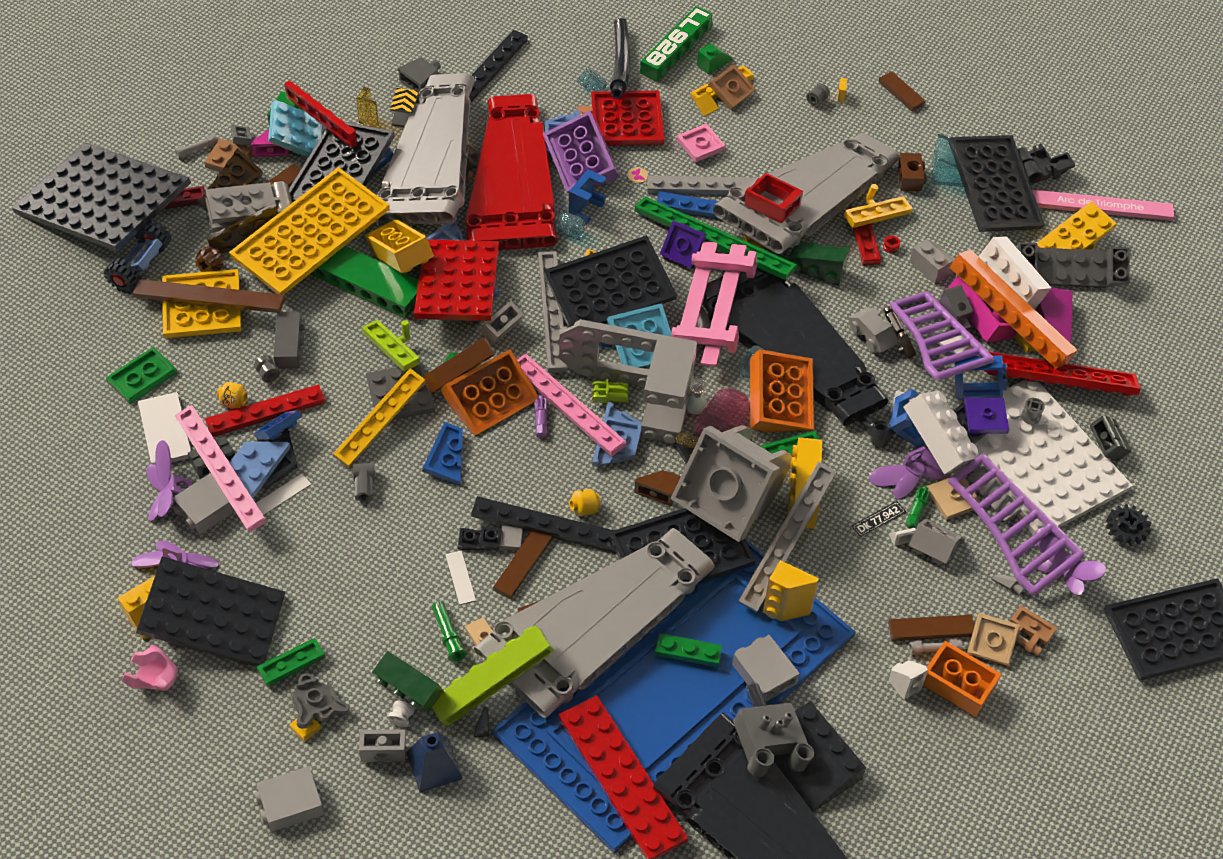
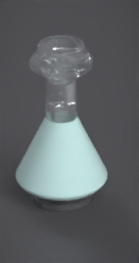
[687,378,708,415]

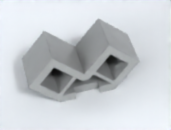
[848,308,899,352]

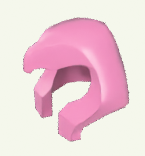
[122,645,178,691]

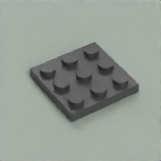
[366,362,435,420]

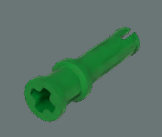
[431,601,467,662]

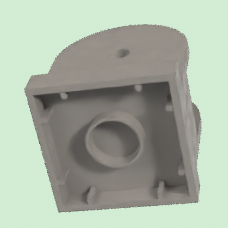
[670,425,792,542]

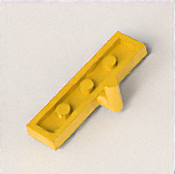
[844,184,913,228]

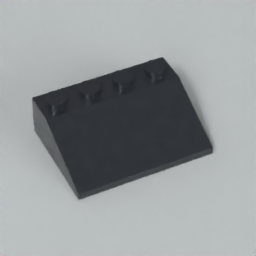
[774,701,866,812]

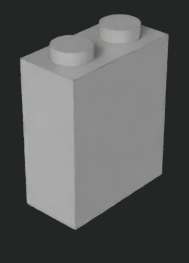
[173,473,235,535]
[732,635,800,702]
[254,766,324,832]

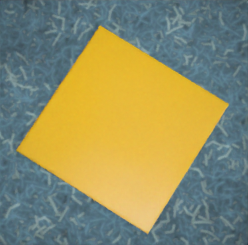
[694,92,719,116]

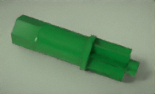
[905,486,930,529]

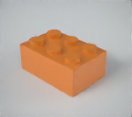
[923,641,1002,717]

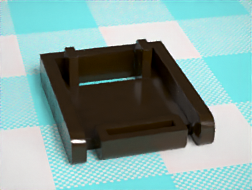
[883,306,917,359]

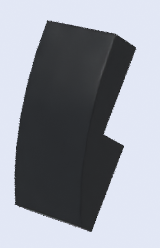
[457,526,502,551]

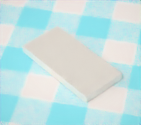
[138,392,191,465]

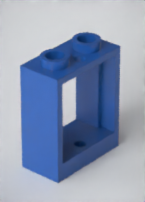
[955,356,1007,399]

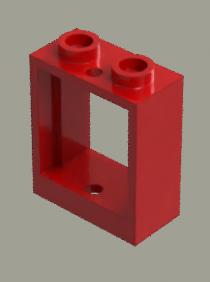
[744,173,803,223]

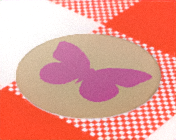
[627,167,648,183]

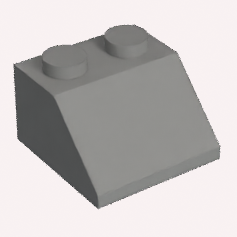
[909,239,955,284]
[909,519,963,564]

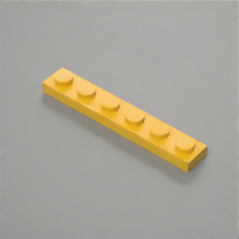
[333,368,425,468]

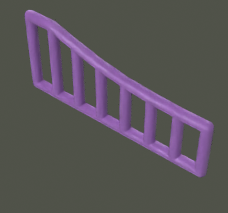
[889,291,994,381]
[948,454,1085,595]

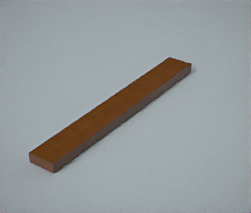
[133,279,285,313]

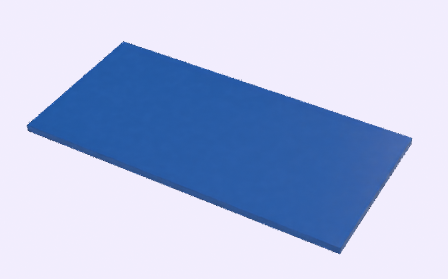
[491,538,856,854]

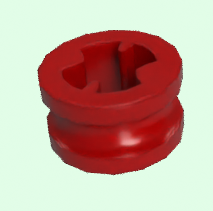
[883,235,901,254]

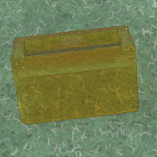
[356,87,379,128]

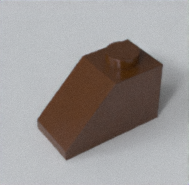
[634,470,681,506]

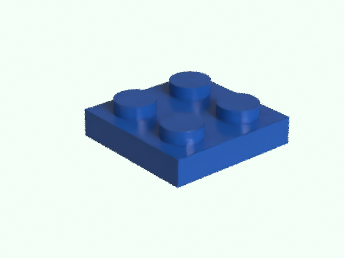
[253,410,302,441]

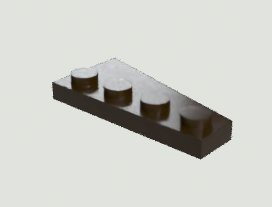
[198,148,263,213]
[207,203,278,254]

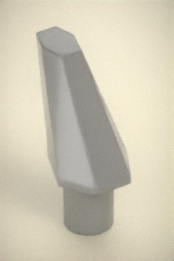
[992,574,1025,595]

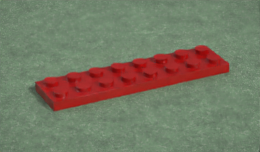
[984,352,1141,396]
[559,695,688,859]

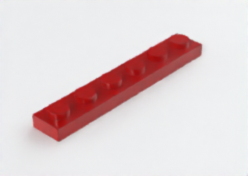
[284,80,357,148]
[205,384,325,437]

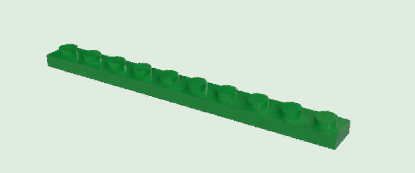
[635,196,796,280]

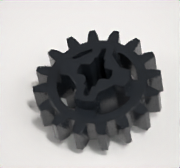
[1106,504,1152,546]

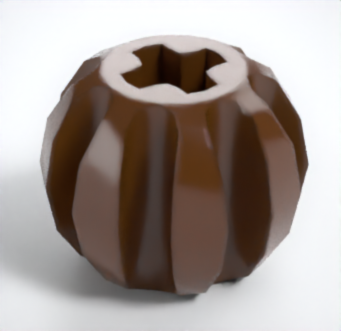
[195,247,224,272]

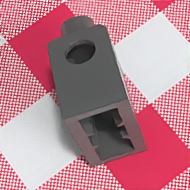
[398,58,441,92]
[939,285,973,332]

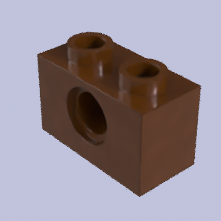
[897,153,927,191]

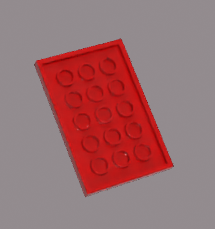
[414,239,499,321]

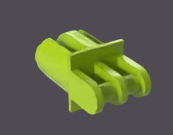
[592,379,629,406]

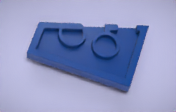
[422,421,463,486]

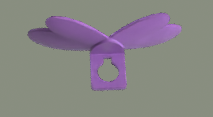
[146,440,192,521]
[869,446,950,499]
[1032,527,1106,595]
[131,541,218,568]

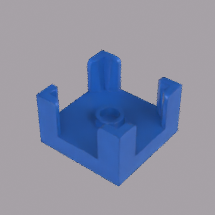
[568,169,606,225]
[889,389,926,448]

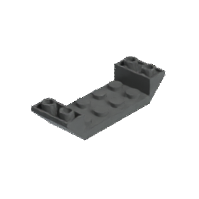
[1018,242,1130,288]

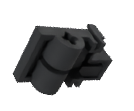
[1018,144,1075,185]

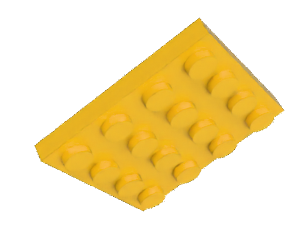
[162,269,242,339]

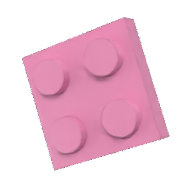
[677,124,725,163]

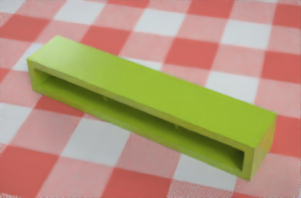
[432,625,555,727]

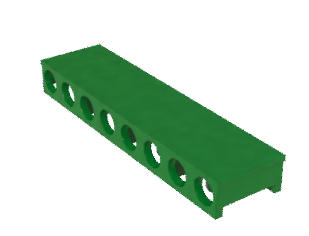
[310,246,419,319]

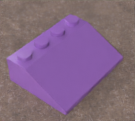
[543,111,620,193]

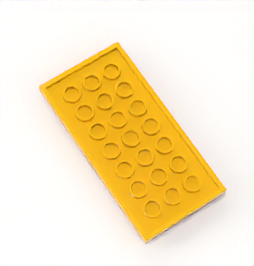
[229,167,390,295]

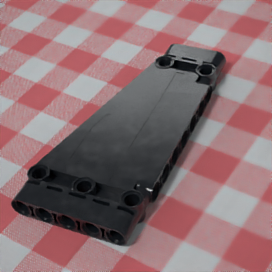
[702,267,889,426]
[653,712,848,859]

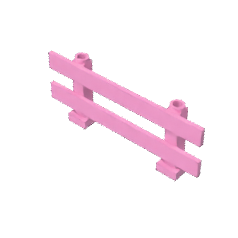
[671,242,758,367]

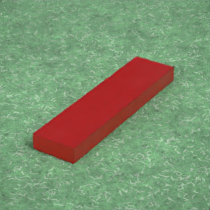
[849,207,881,266]

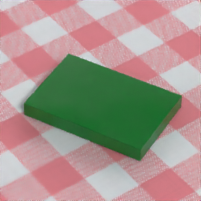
[106,347,178,404]

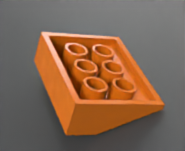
[440,349,538,436]
[750,349,814,432]

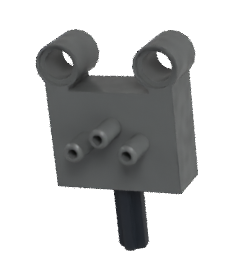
[733,682,814,777]

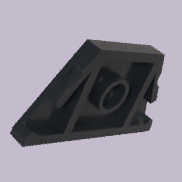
[261,429,298,490]

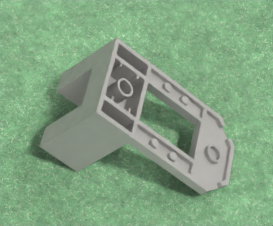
[559,320,697,444]

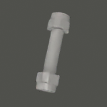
[175,134,218,159]
[909,639,962,656]

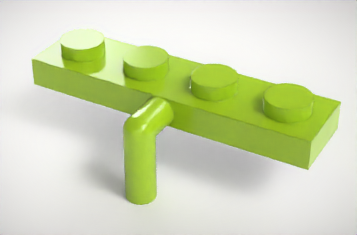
[362,319,420,372]

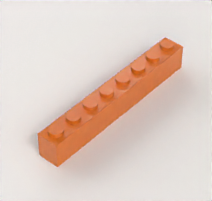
[949,250,1078,369]

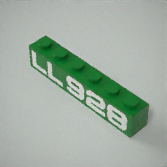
[640,6,713,82]

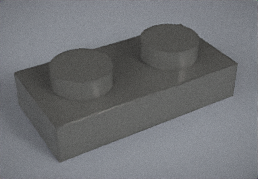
[231,125,251,147]

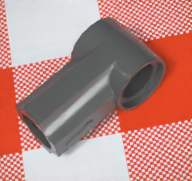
[353,463,375,502]

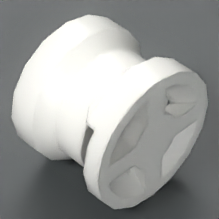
[388,701,414,727]

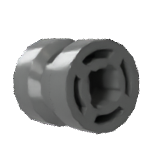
[806,83,830,107]
[254,355,280,383]
[1021,397,1045,425]

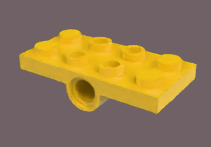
[1037,201,1117,250]

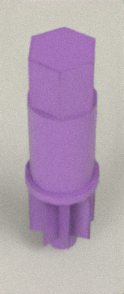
[534,395,548,439]

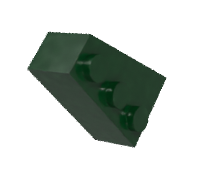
[788,242,851,286]
[372,651,444,713]

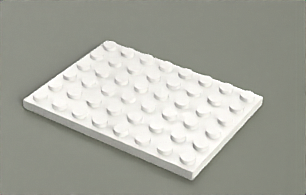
[974,380,1133,535]

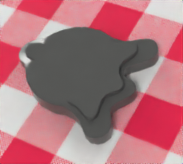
[292,673,350,729]

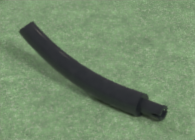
[610,18,630,99]

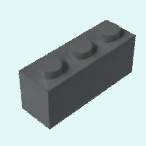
[273,312,305,369]

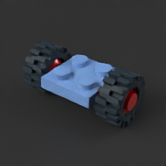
[104,220,172,293]

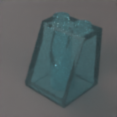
[932,134,964,187]

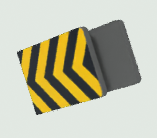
[390,88,419,127]

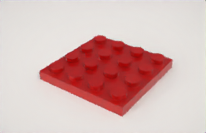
[591,90,664,146]

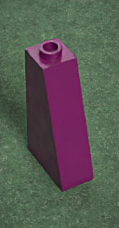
[1035,288,1073,343]

